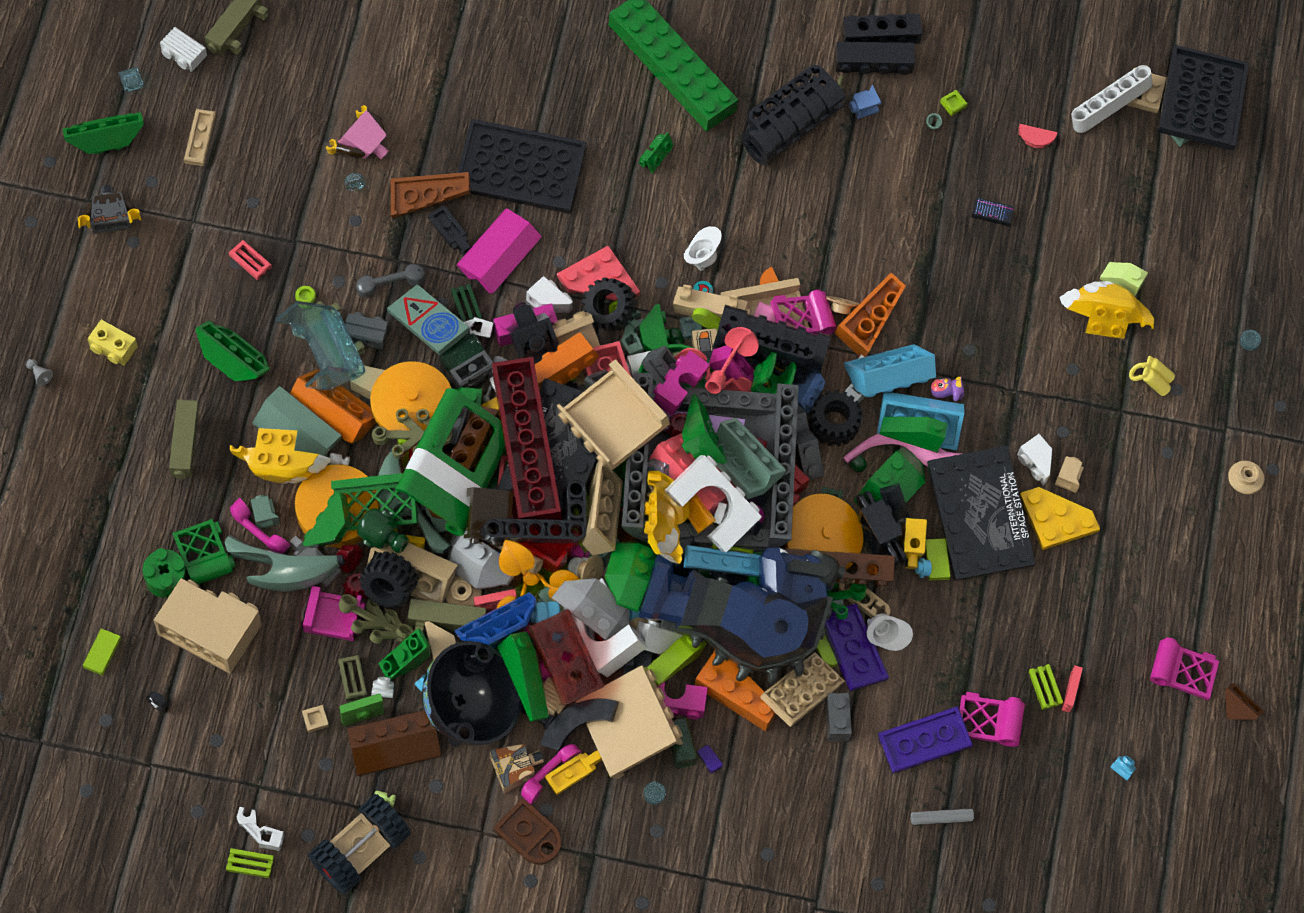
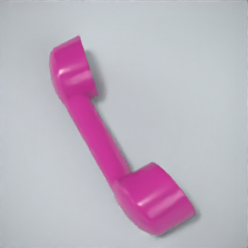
[230,498,291,554]
[521,744,582,805]

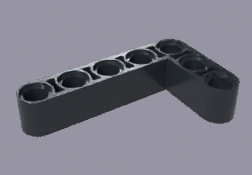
[480,479,587,543]

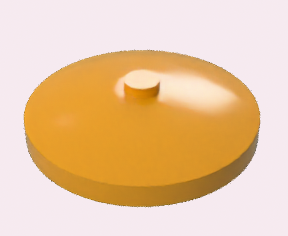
[370,362,451,440]
[784,494,863,569]

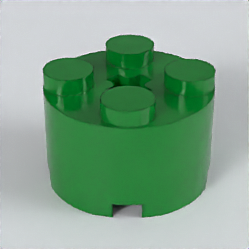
[142,548,187,598]

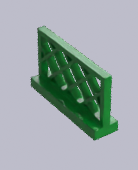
[331,473,418,531]

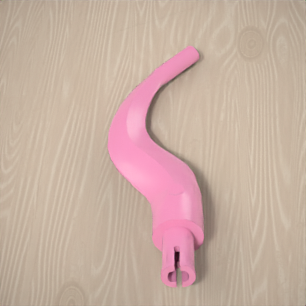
[843,434,962,467]

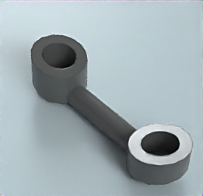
[356,264,426,298]

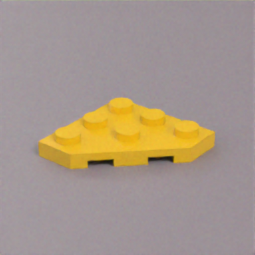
[1019,487,1100,550]

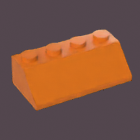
[290,369,376,443]

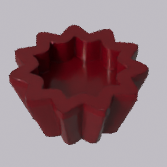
[666,413,687,438]
[336,545,362,574]
[342,573,367,599]

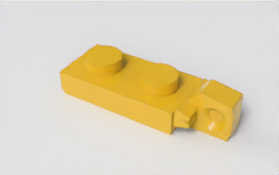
[545,750,602,796]

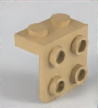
[552,311,600,348]

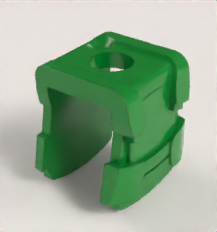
[751,352,796,394]

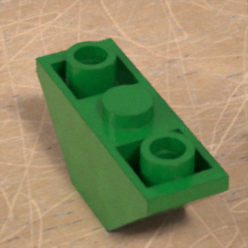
[639,304,670,352]
[302,492,351,548]
[378,628,430,681]

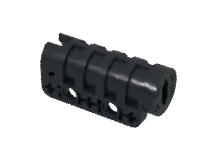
[741,65,845,165]
[711,304,831,384]

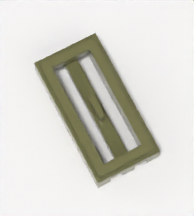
[338,655,367,701]

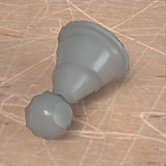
[26,359,53,386]

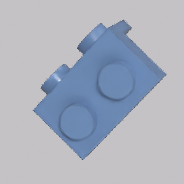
[792,372,825,414]

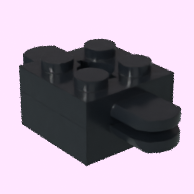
[507,302,559,364]
[856,491,906,567]

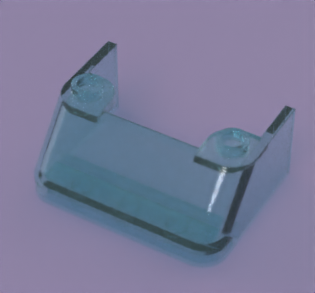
[275,301,365,390]

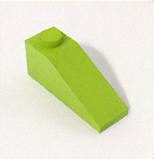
[647,635,707,686]

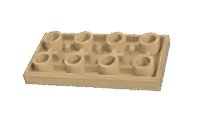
[760,652,845,727]

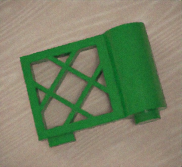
[172,519,236,585]

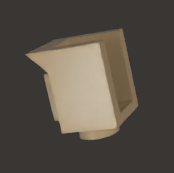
[1055,456,1084,493]

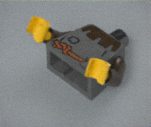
[78,185,142,234]

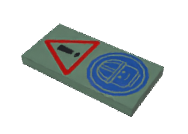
[387,284,470,355]

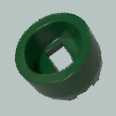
[849,455,867,472]

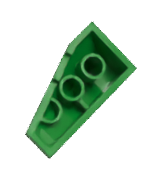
[682,393,727,464]
[497,631,549,722]

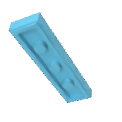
[684,545,761,577]

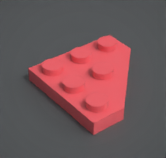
[557,246,640,301]

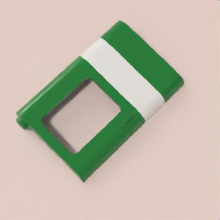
[395,388,506,536]

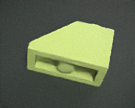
[1100,262,1148,296]

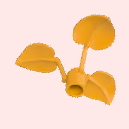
[496,539,580,609]

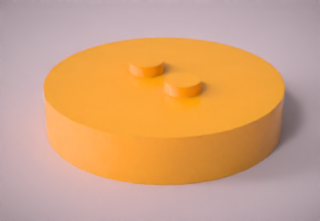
[295,464,379,548]

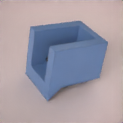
[849,84,881,119]

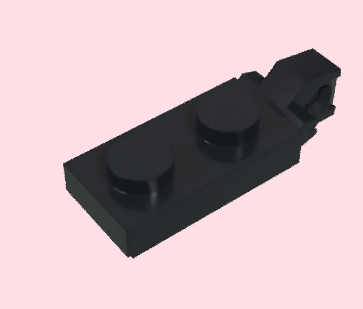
[428,205,470,256]

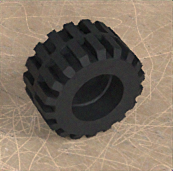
[582,278,638,331]
[809,390,862,446]
[360,551,418,609]

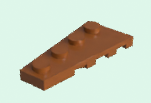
[391,172,470,218]

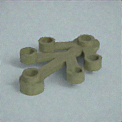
[372,409,453,459]
[339,594,414,644]

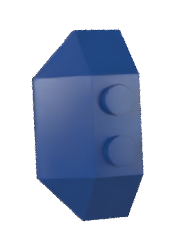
[454,592,537,648]

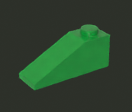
[879,417,948,453]

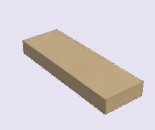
[184,109,216,166]

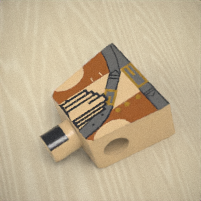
[490,744,544,794]

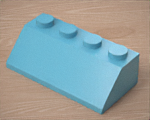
[844,344,936,397]
[877,392,964,450]

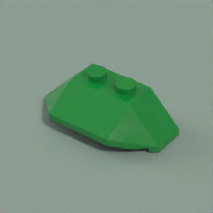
[62,112,144,154]
[195,320,270,382]
[853,447,926,506]
[605,540,657,612]

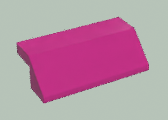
[457,209,542,293]

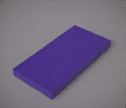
[824,604,889,691]
[878,706,973,774]

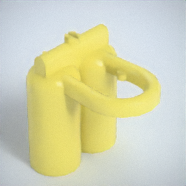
[1129,356,1175,396]

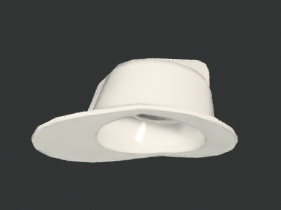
[684,226,722,271]
[867,614,913,651]

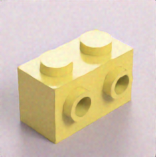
[88,320,138,366]

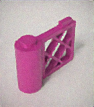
[770,290,837,335]
[1150,637,1219,700]
[959,692,1025,747]

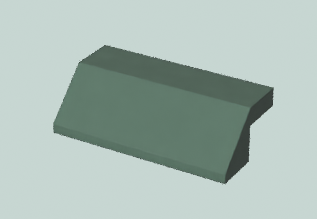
[252,386,341,457]
[716,418,787,499]

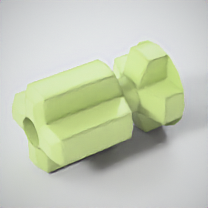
[375,791,396,808]

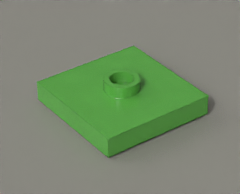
[339,694,384,727]

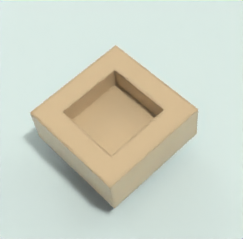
[302,705,329,733]

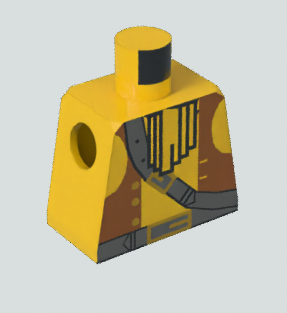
[899,518,927,569]

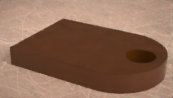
[493,798,561,865]

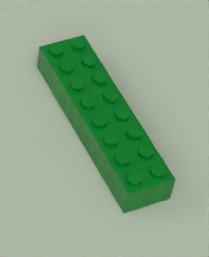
[608,0,738,132]

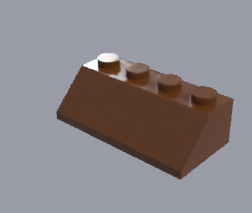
[347,710,441,776]

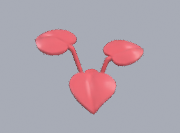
[675,327,759,394]

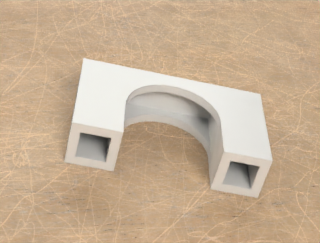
[664,455,762,552]
[563,578,647,677]

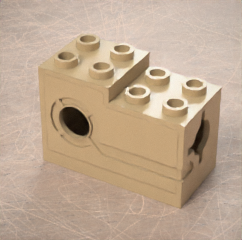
[154,578,262,674]

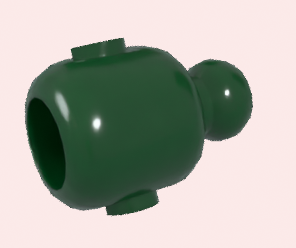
[357,508,409,553]

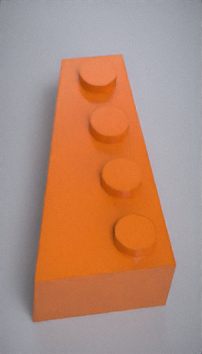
[834,273,906,357]
[535,332,599,390]
[694,650,777,732]

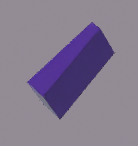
[697,745,723,774]

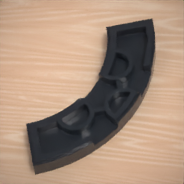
[540,698,619,751]

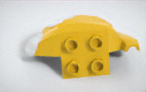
[1060,281,1154,339]
[230,428,332,484]
[644,471,690,564]

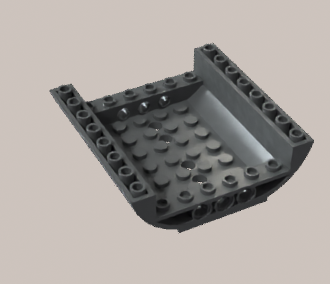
[622,372,799,552]

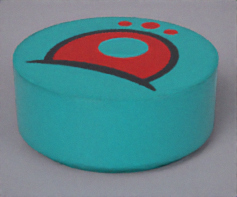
[693,281,713,294]

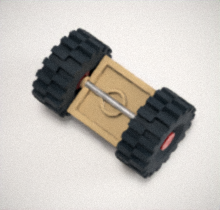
[308,794,411,895]

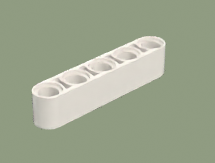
[1071,65,1153,133]

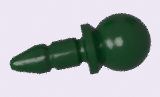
[669,327,684,345]

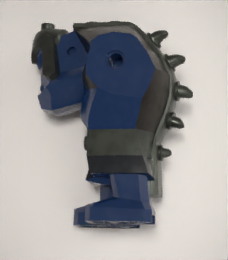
[639,548,845,684]

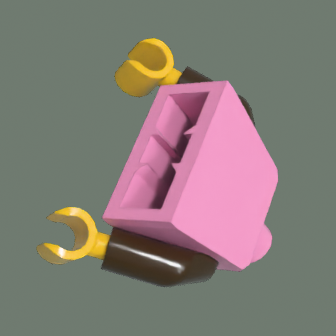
[326,105,388,159]

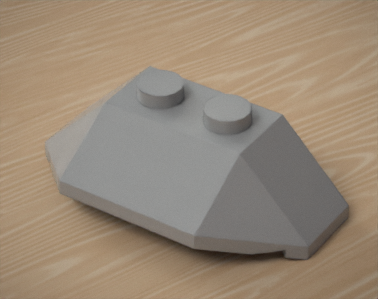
[448,530,514,590]
[551,578,630,640]

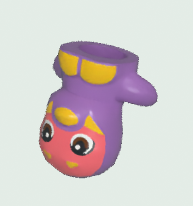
[931,376,965,401]

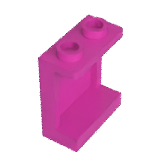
[303,586,366,641]

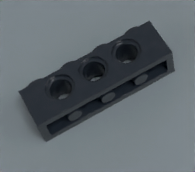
[841,13,922,44]

